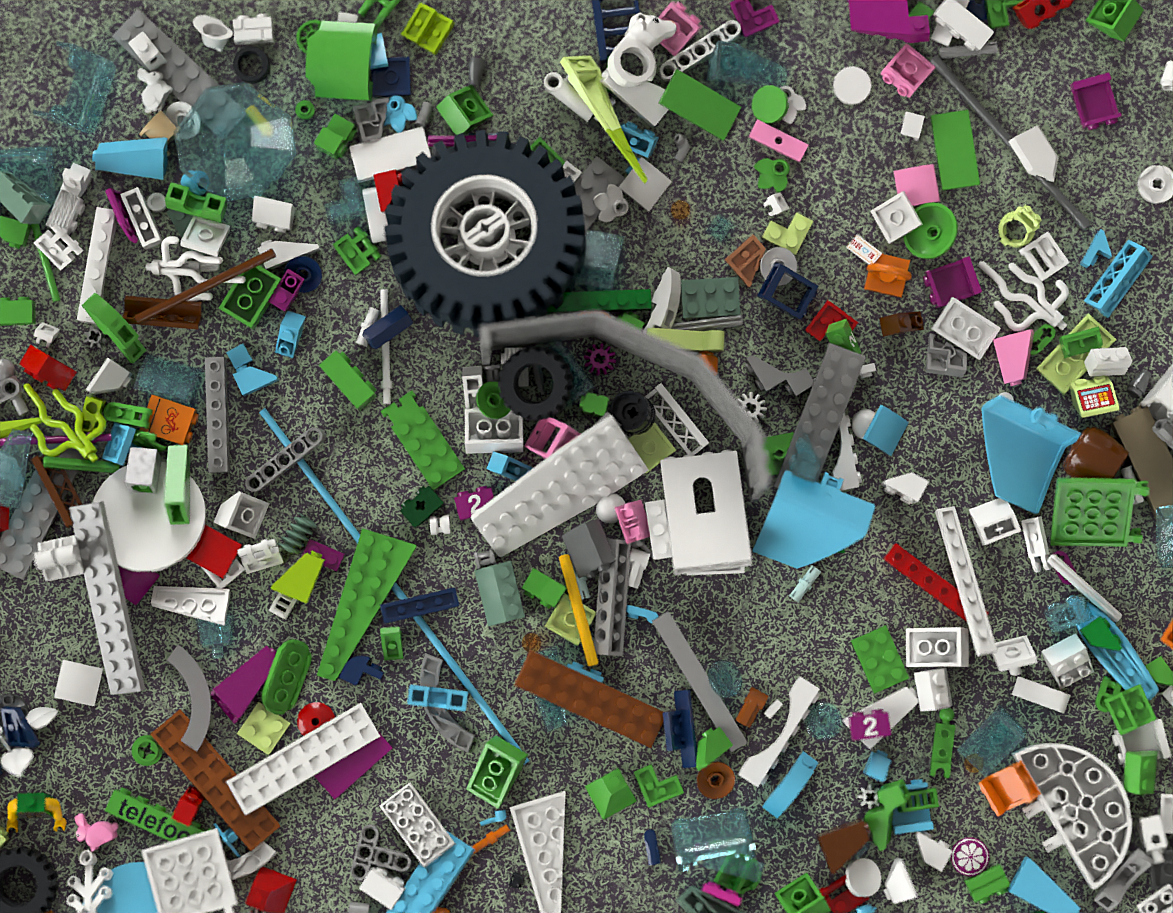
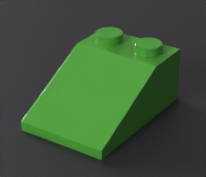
[466,735,528,809]

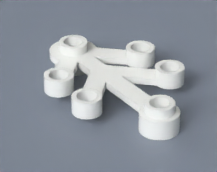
[67,850,113,913]

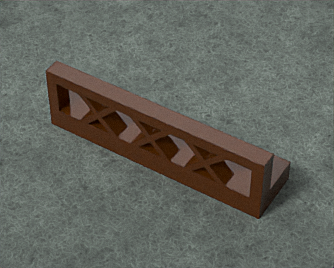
[122,296,202,330]
[31,455,83,528]

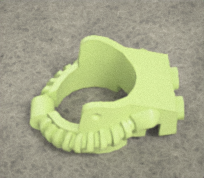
[998,204,1042,248]

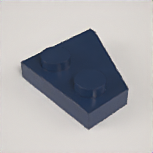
[1,707,40,748]

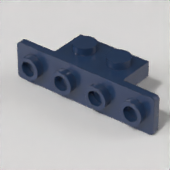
[663,690,697,768]

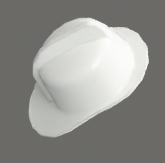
[193,15,233,52]

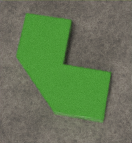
[1145,656,1173,686]

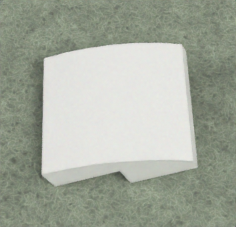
[619,157,672,212]
[54,660,103,706]

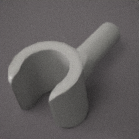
[631,539,653,558]

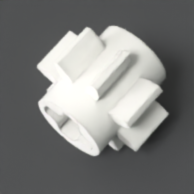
[857,784,879,809]

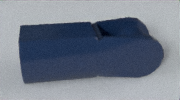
[644,829,661,865]

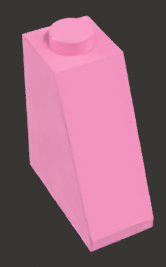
[993,329,1034,387]

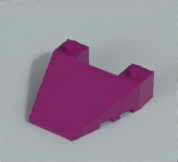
[848,0,930,43]

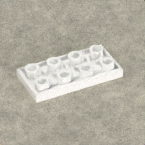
[349,126,431,183]
[380,782,455,868]

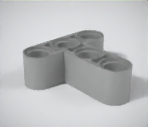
[351,824,412,880]

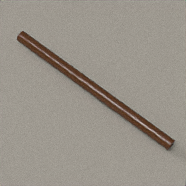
[135,249,276,324]

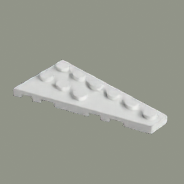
[510,791,565,913]

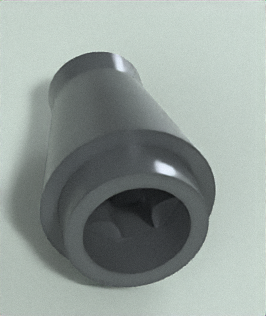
[468,57,486,85]
[1126,369,1152,399]

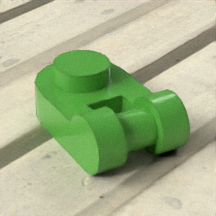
[1095,676,1122,712]

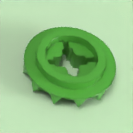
[132,735,163,766]

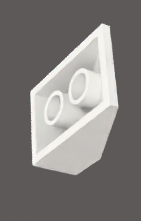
[906,627,969,667]

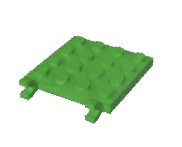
[1050,478,1149,547]

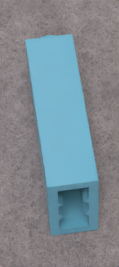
[92,137,167,180]
[1007,856,1080,913]

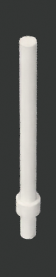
[380,289,392,404]

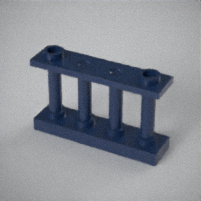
[592,0,640,64]

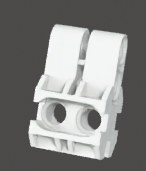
[34,535,84,581]

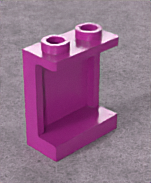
[1070,72,1122,131]
[923,256,982,308]

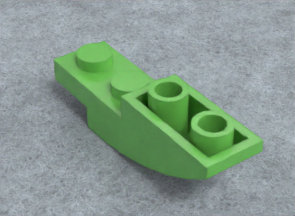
[81,293,146,363]

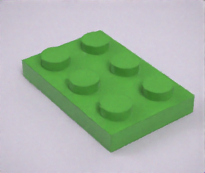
[851,625,909,694]

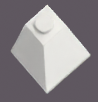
[86,358,132,395]
[214,491,270,539]
[883,857,917,903]

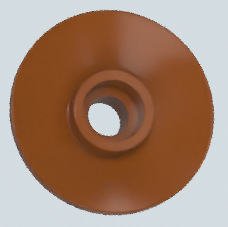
[697,761,735,799]

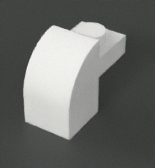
[60,163,92,197]

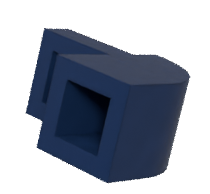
[339,656,385,686]

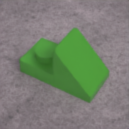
[380,627,403,661]

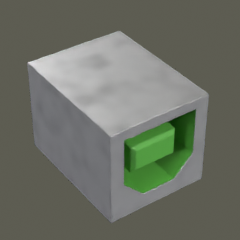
[125,447,162,494]

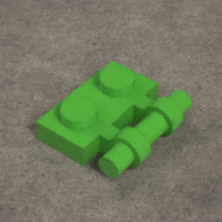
[333,226,382,276]

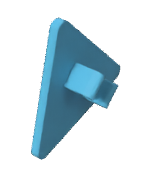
[213,823,241,858]

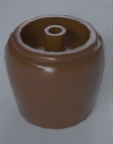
[1062,426,1129,479]

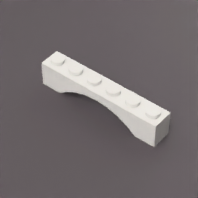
[77,207,118,325]
[813,378,862,491]
[738,676,820,787]

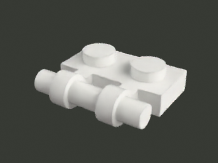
[34,223,83,271]
[238,539,284,574]

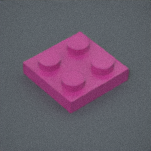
[700,881,742,906]

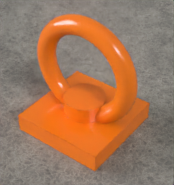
[864,254,912,298]

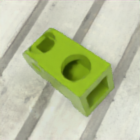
[82,396,106,433]

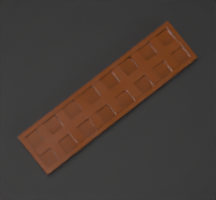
[514,650,664,748]
[150,709,281,851]

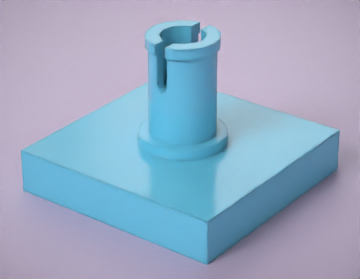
[102,422,142,465]

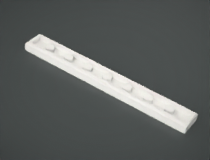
[935,506,998,656]

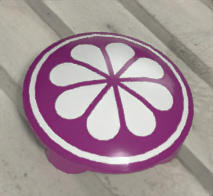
[951,837,989,876]

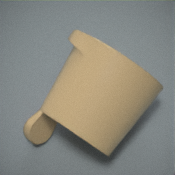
[139,111,179,157]

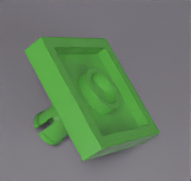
[763,432,794,475]

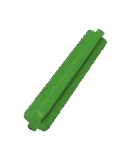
[43,456,119,473]

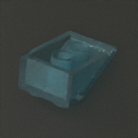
[957,705,1028,776]

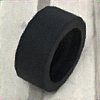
[233,46,270,84]

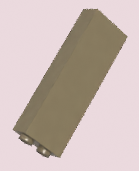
[1110,405,1173,528]

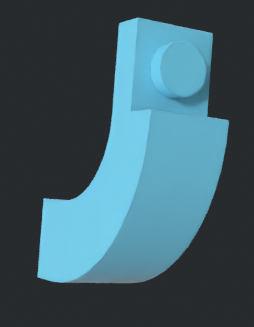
[762,751,818,818]

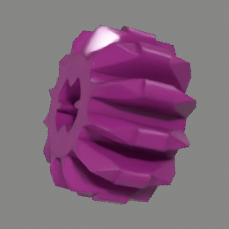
[584,343,616,376]

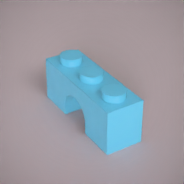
[407,684,469,711]

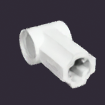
[628,548,650,589]

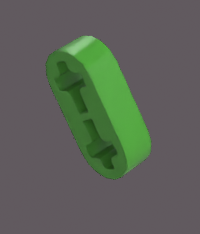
[1030,324,1055,356]

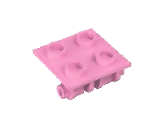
[615,500,650,544]

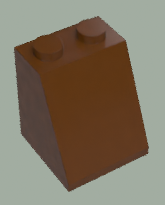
[816,818,871,874]

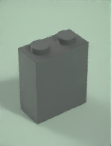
[562,519,616,579]

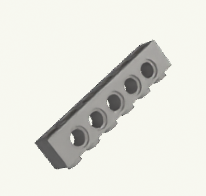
[205,357,230,474]
[594,539,631,656]

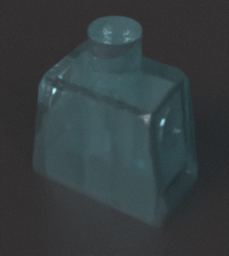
[195,615,234,659]

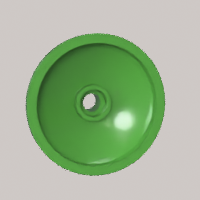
[903,202,958,259]

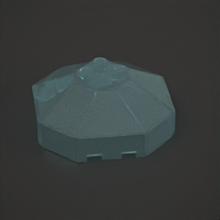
[174,82,297,201]

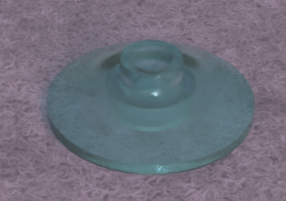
[708,660,742,698]
[804,702,842,740]

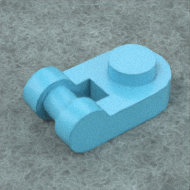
[626,605,658,623]

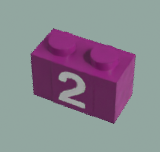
[454,485,494,521]
[848,709,891,741]

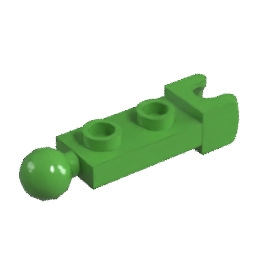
[929,707,956,778]

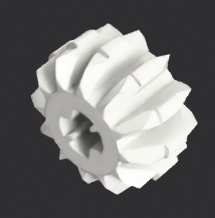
[737,392,767,424]

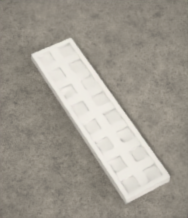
[226,703,380,815]

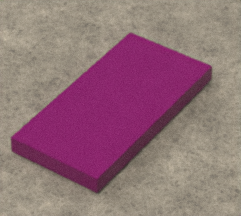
[314,730,393,799]

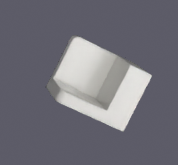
[901,112,925,141]

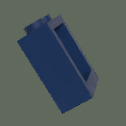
[757,263,819,320]

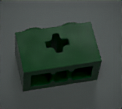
[400,486,445,529]

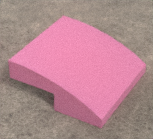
[894,164,941,207]

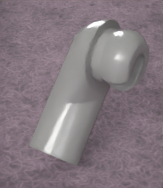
[674,133,690,163]

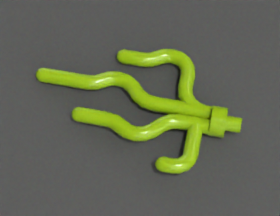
[23,383,106,463]

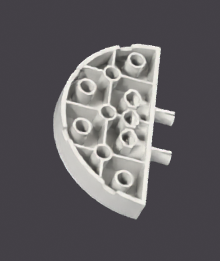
[1011,743,1132,890]

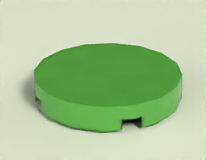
[752,85,789,124]

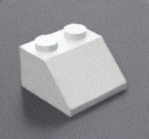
[252,196,296,233]
[914,667,953,711]

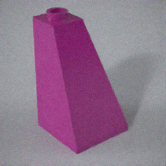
[210,645,276,724]

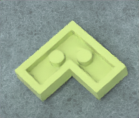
[762,212,813,255]

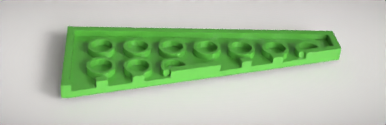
[317,528,417,681]

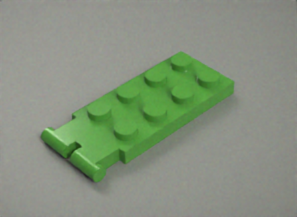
[381,390,465,491]

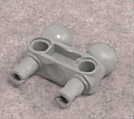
[0,358,29,416]

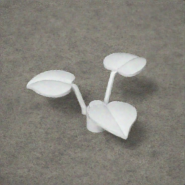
[0,707,58,777]

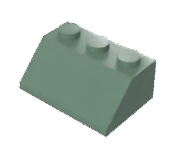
[474,561,525,626]

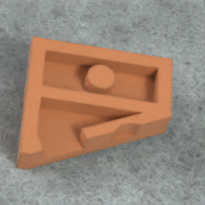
[724,234,766,287]

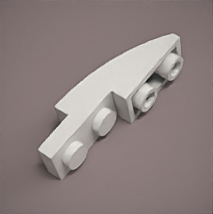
[643,267,681,332]

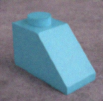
[233,365,279,396]
[486,451,533,481]
[863,750,891,782]

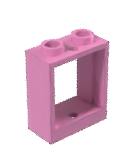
[524,417,581,459]

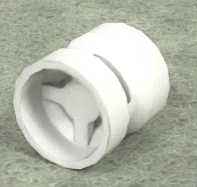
[430,515,451,535]

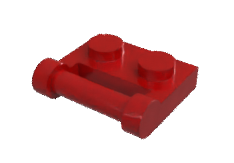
[819,875,870,913]

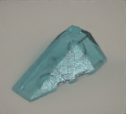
[0,429,32,509]

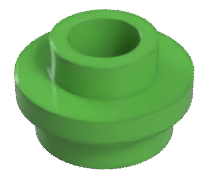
[295,100,315,120]

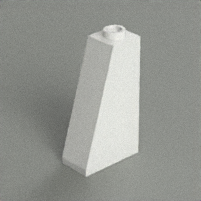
[600,68,669,126]
[842,687,919,749]

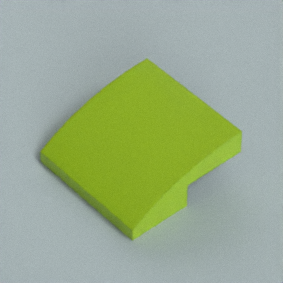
[401,2,455,55]

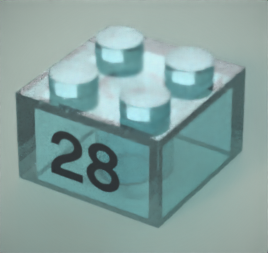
[1044,595,1094,633]

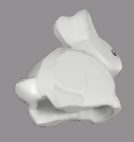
[137,68,173,113]

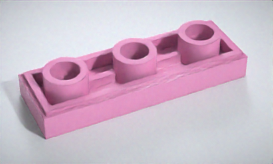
[749,119,808,163]

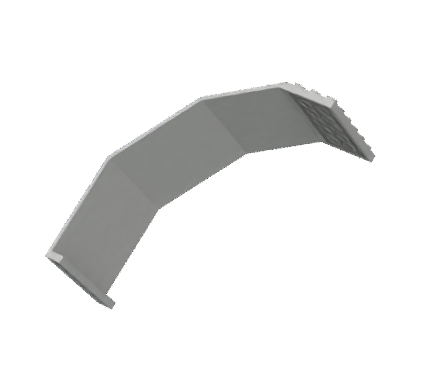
[480,311,771,503]

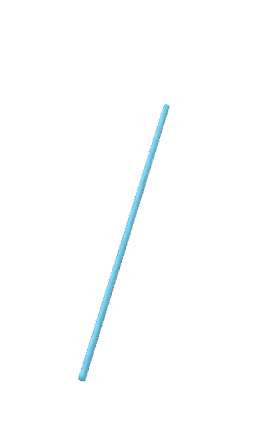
[259,408,530,765]

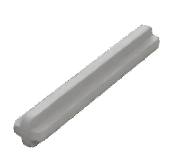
[671,315,743,331]

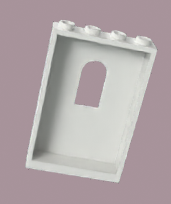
[660,449,752,575]

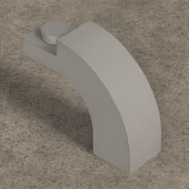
[1094,848,1154,912]

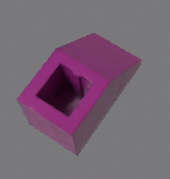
[268,269,305,313]

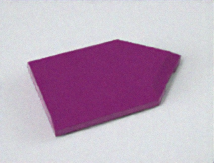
[105,188,138,243]

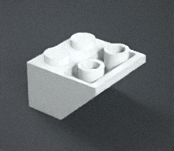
[881,472,929,505]
[969,498,1021,546]
[1041,633,1094,690]
[1137,883,1173,913]

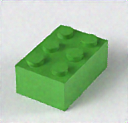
[219,259,282,330]
[319,350,377,411]

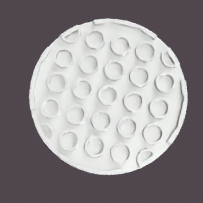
[92,461,206,572]

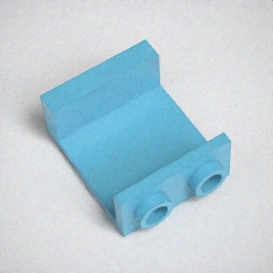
[892,779,934,834]

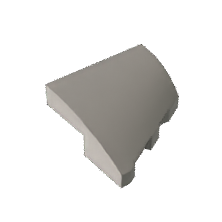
[352,97,389,143]
[925,333,967,378]

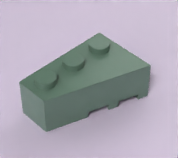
[675,886,744,913]

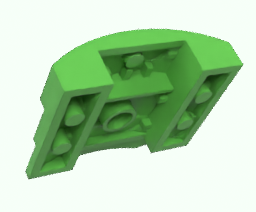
[305,21,378,101]

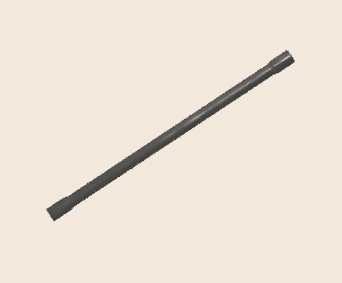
[929,55,1091,230]

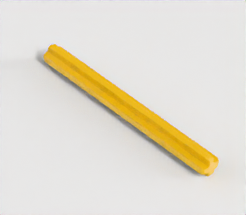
[559,554,599,667]

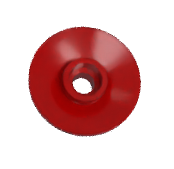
[297,702,335,736]

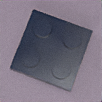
[372,57,411,97]

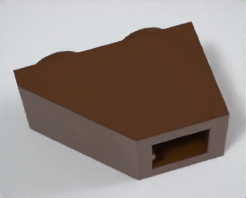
[879,311,924,337]

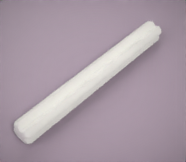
[1047,554,1122,622]

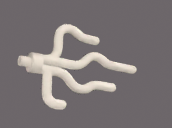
[146,236,246,301]
[978,261,1069,332]

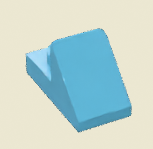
[1080,229,1112,268]

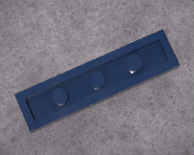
[380,587,459,624]

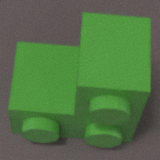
[314,114,357,160]
[522,568,567,609]

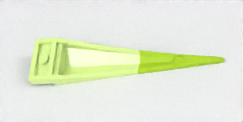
[560,56,648,184]

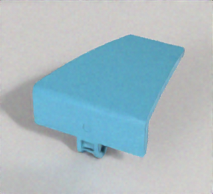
[981,395,1081,514]
[752,471,875,569]

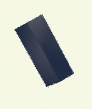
[362,305,414,349]

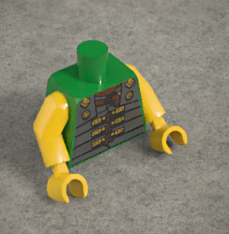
[6,793,67,833]

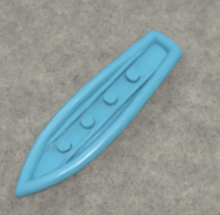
[1070,595,1159,701]

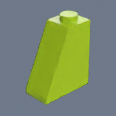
[271,551,325,603]

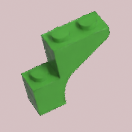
[864,779,910,851]

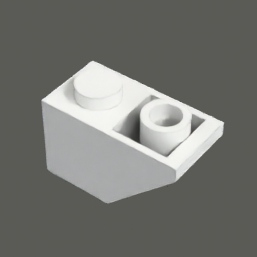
[915,831,953,872]

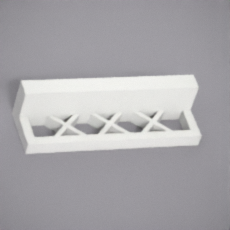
[645,383,709,455]

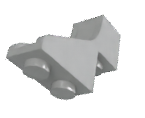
[745,356,814,397]

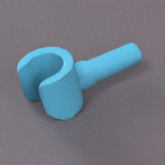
[480,810,506,826]

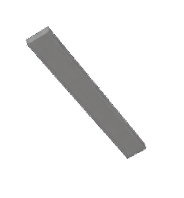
[652,611,748,753]

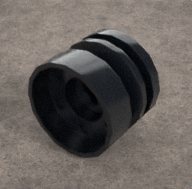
[609,391,656,435]

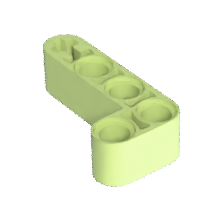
[647,328,725,353]

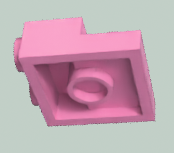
[658,2,702,56]
[880,43,936,98]

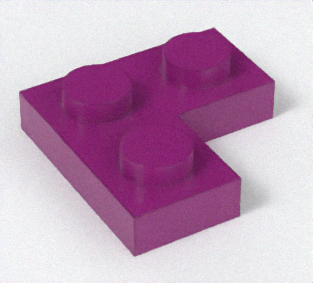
[729,0,780,38]
[302,539,345,572]

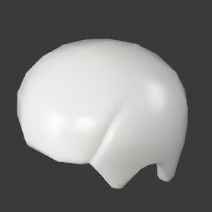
[852,409,876,439]
[596,493,625,523]

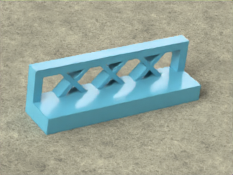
[1084,239,1153,318]

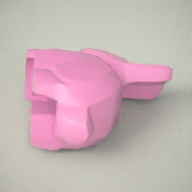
[74,813,119,852]

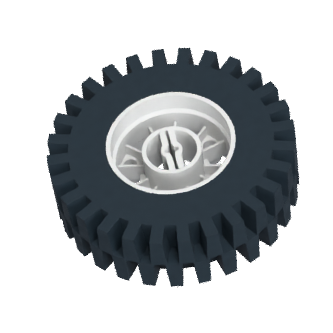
[384,130,586,337]

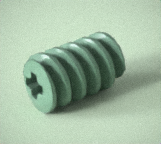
[277,512,317,554]

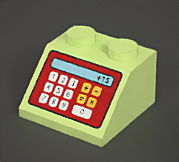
[1070,375,1119,418]

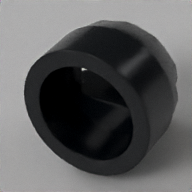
[509,872,525,889]

